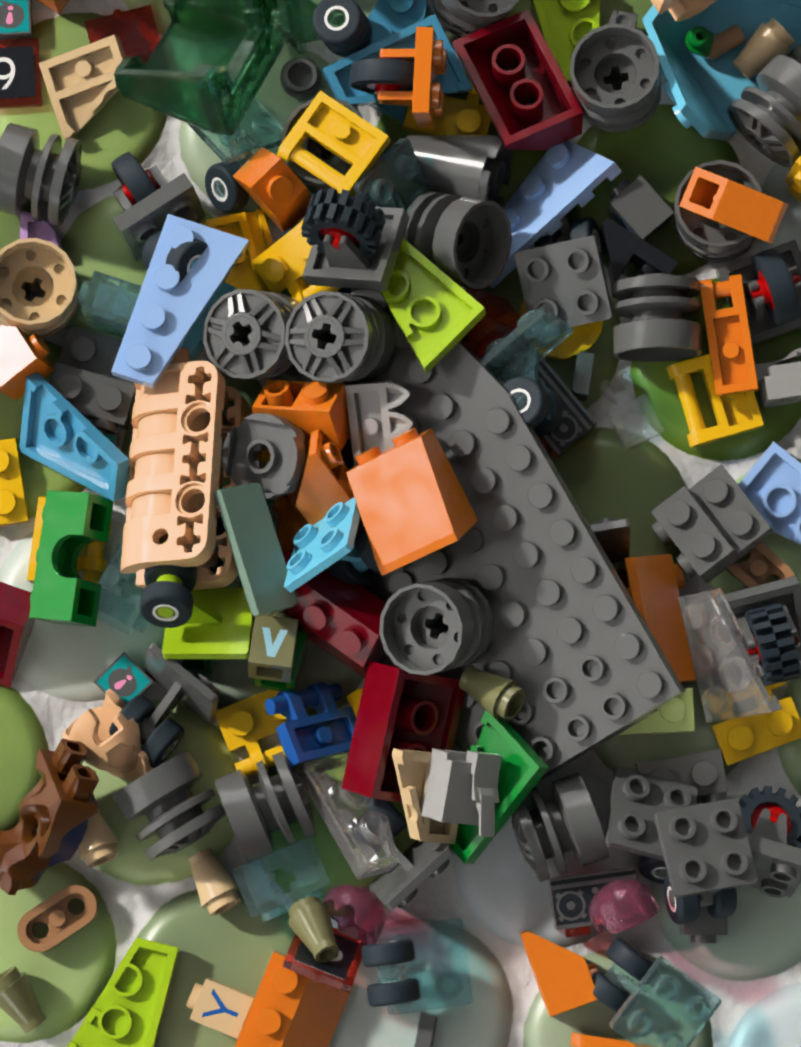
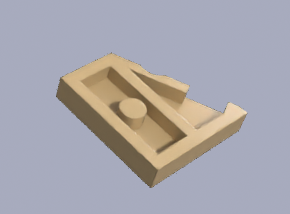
[38,35,132,140]
[392,748,458,844]

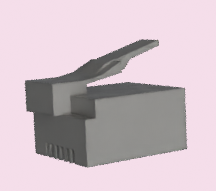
[755,348,801,408]
[421,748,502,837]

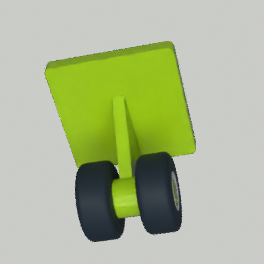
[140,565,254,659]

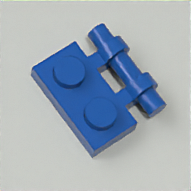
[265,682,356,768]

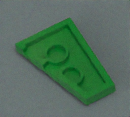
[448,710,549,864]

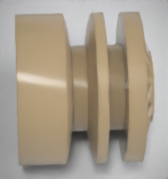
[0,238,79,340]

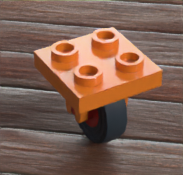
[350,27,447,128]

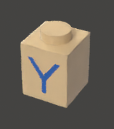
[186,977,255,1039]

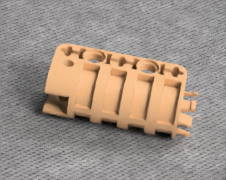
[120,348,249,590]

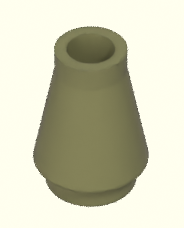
[459,666,526,721]
[288,896,339,963]
[0,966,46,1033]

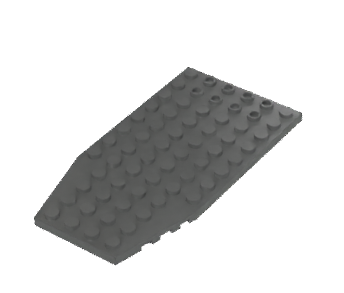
[260,289,685,783]

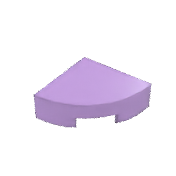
[20,212,63,250]

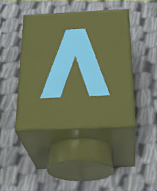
[248,612,299,683]

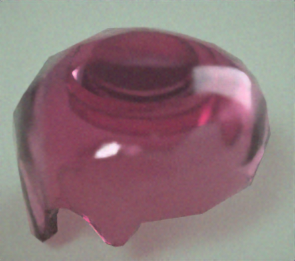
[589,878,660,934]
[323,884,386,946]

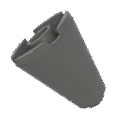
[393,135,513,206]

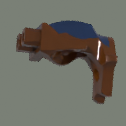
[0,739,99,896]

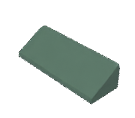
[214,483,298,616]

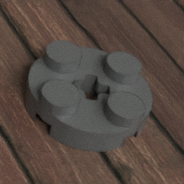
[222,413,306,500]

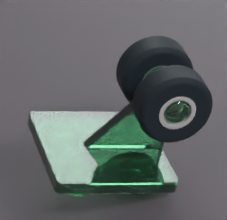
[272,0,372,57]

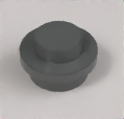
[280,57,322,99]

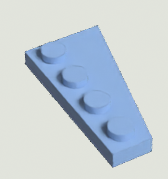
[489,140,622,288]
[111,214,250,389]
[738,441,801,545]

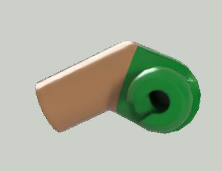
[685,24,746,60]

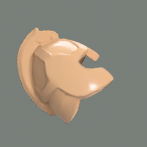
[62,688,153,782]

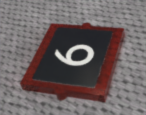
[0,38,43,109]
[282,928,367,993]

